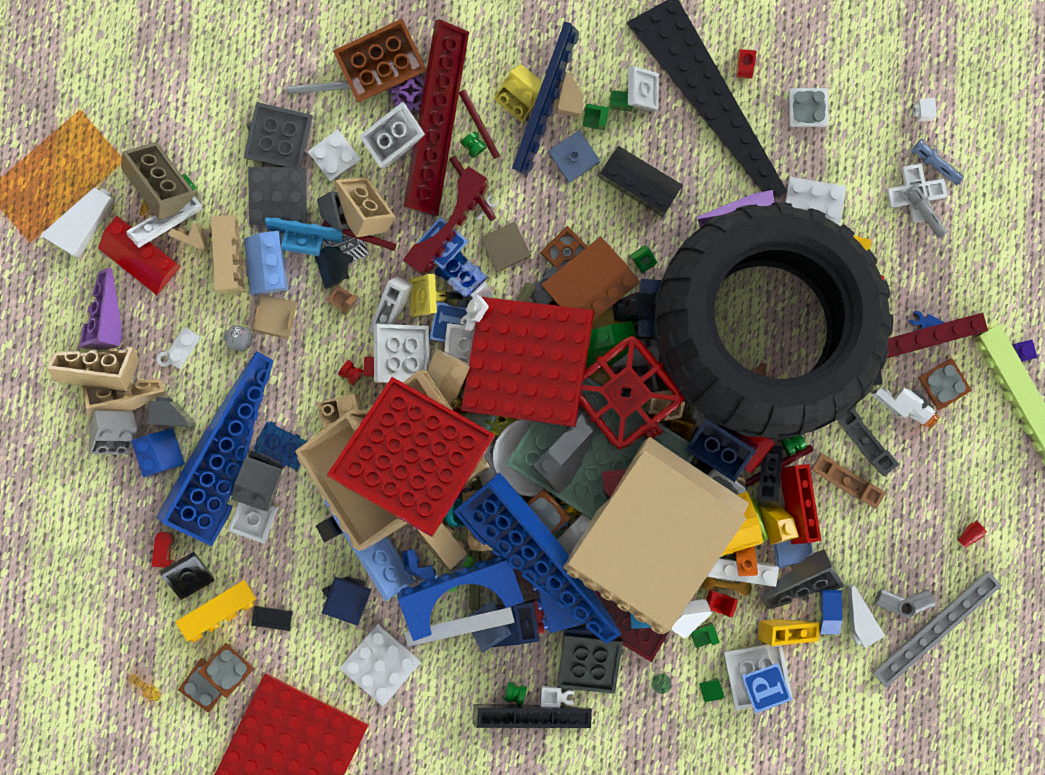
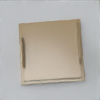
[251,294,297,339]

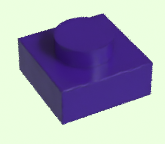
[1012,339,1037,362]

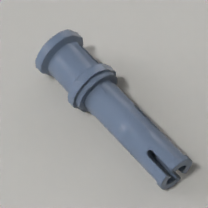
[910,139,964,186]

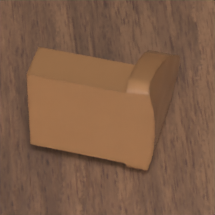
[327,285,358,315]

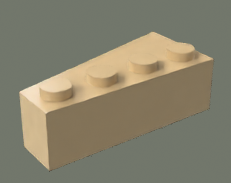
[209,215,245,295]

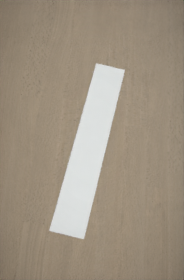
[404,607,515,647]

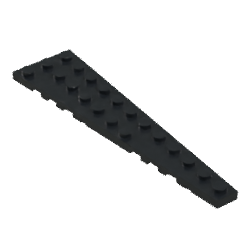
[626,0,787,199]

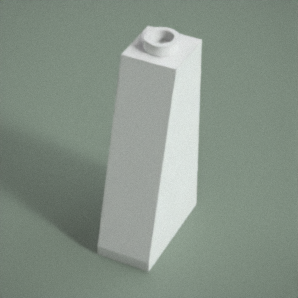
[41,188,115,258]

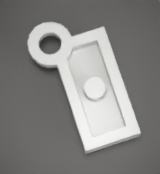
[157,327,201,369]

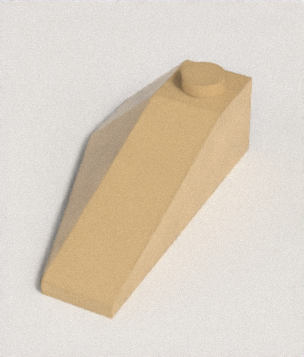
[428,349,470,408]
[82,380,165,422]

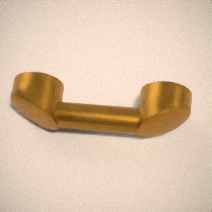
[700,577,752,596]

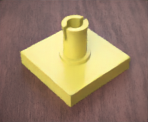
[409,274,446,317]

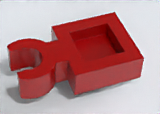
[533,599,545,634]

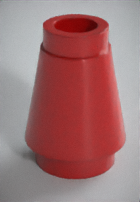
[958,520,987,548]

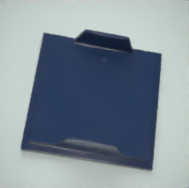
[321,576,372,626]

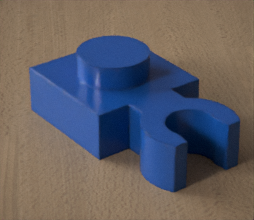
[908,311,945,330]

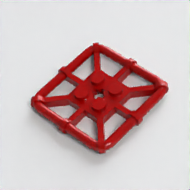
[580,336,684,450]

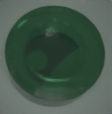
[652,674,672,694]

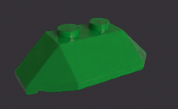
[585,321,637,370]

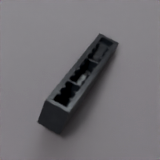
[472,704,592,728]

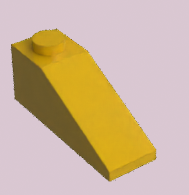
[758,619,820,646]

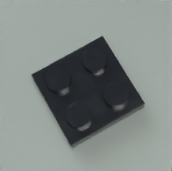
[160,552,215,600]

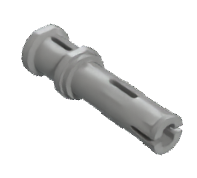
[904,183,948,239]

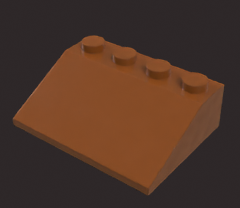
[333,19,427,103]
[541,236,640,321]

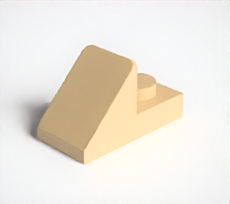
[168,222,209,251]

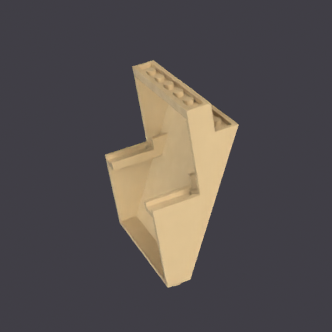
[295,370,490,551]
[563,437,749,634]

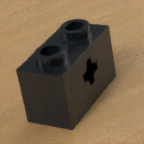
[613,292,656,323]

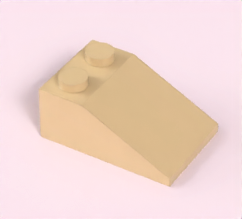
[335,176,395,237]

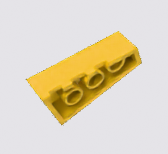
[175,580,256,643]

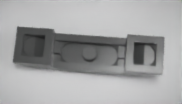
[837,408,899,477]

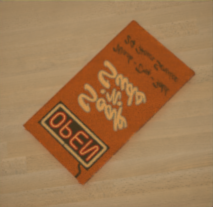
[0,110,122,243]

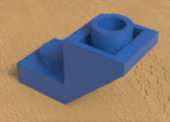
[401,549,437,582]

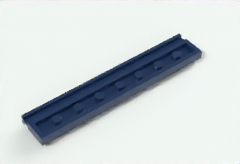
[512,21,579,176]

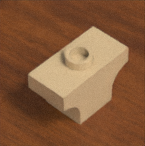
[645,390,685,420]

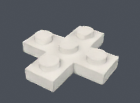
[886,163,948,224]

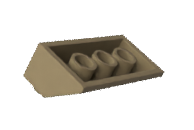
[121,142,195,220]

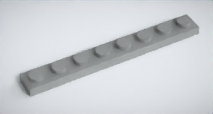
[872,571,1002,688]

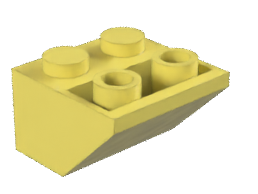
[494,64,542,123]

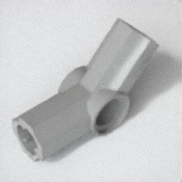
[874,589,936,618]

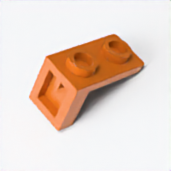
[732,546,758,576]

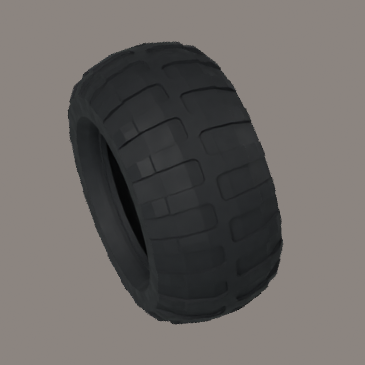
[654,202,894,439]

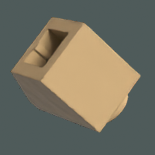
[554,72,584,118]

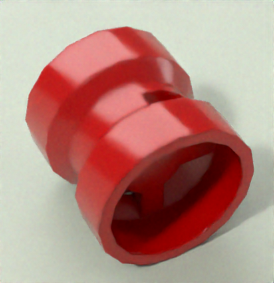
[338,360,364,386]

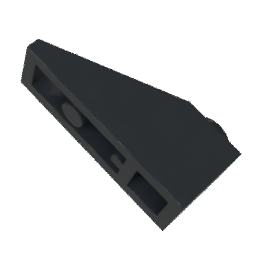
[757,445,783,508]

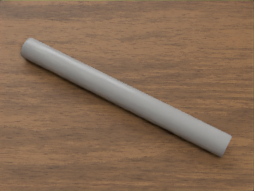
[287,81,351,94]

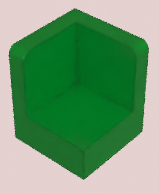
[609,88,633,112]
[583,104,609,130]
[691,622,720,648]

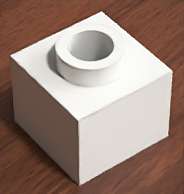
[913,98,937,122]

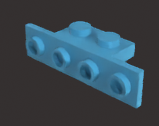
[265,217,343,256]

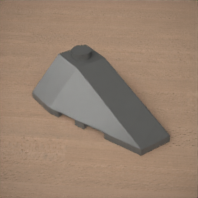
[531,411,598,494]
[760,549,844,609]

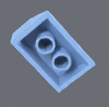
[244,231,288,295]

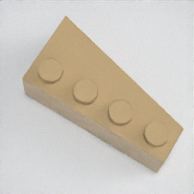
[47,347,139,391]
[407,523,467,570]

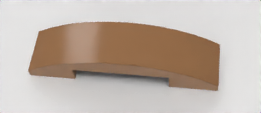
[811,453,886,509]

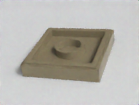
[481,221,531,272]

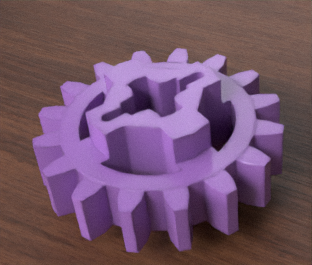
[390,74,425,114]

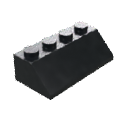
[599,146,683,217]

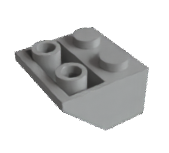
[89,410,137,455]

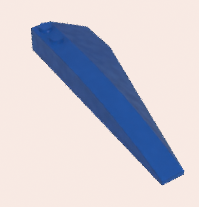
[156,351,274,546]
[453,472,621,644]

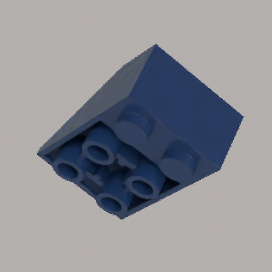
[493,600,540,647]

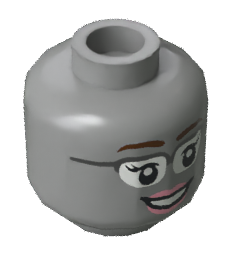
[223,325,253,351]

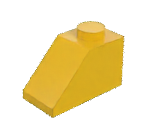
[760,504,799,545]

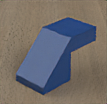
[819,590,842,634]

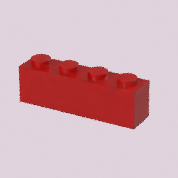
[781,464,822,545]

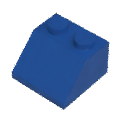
[131,428,185,477]

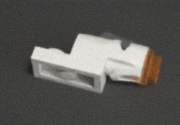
[871,388,940,428]

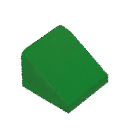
[629,245,658,274]
[699,678,725,702]

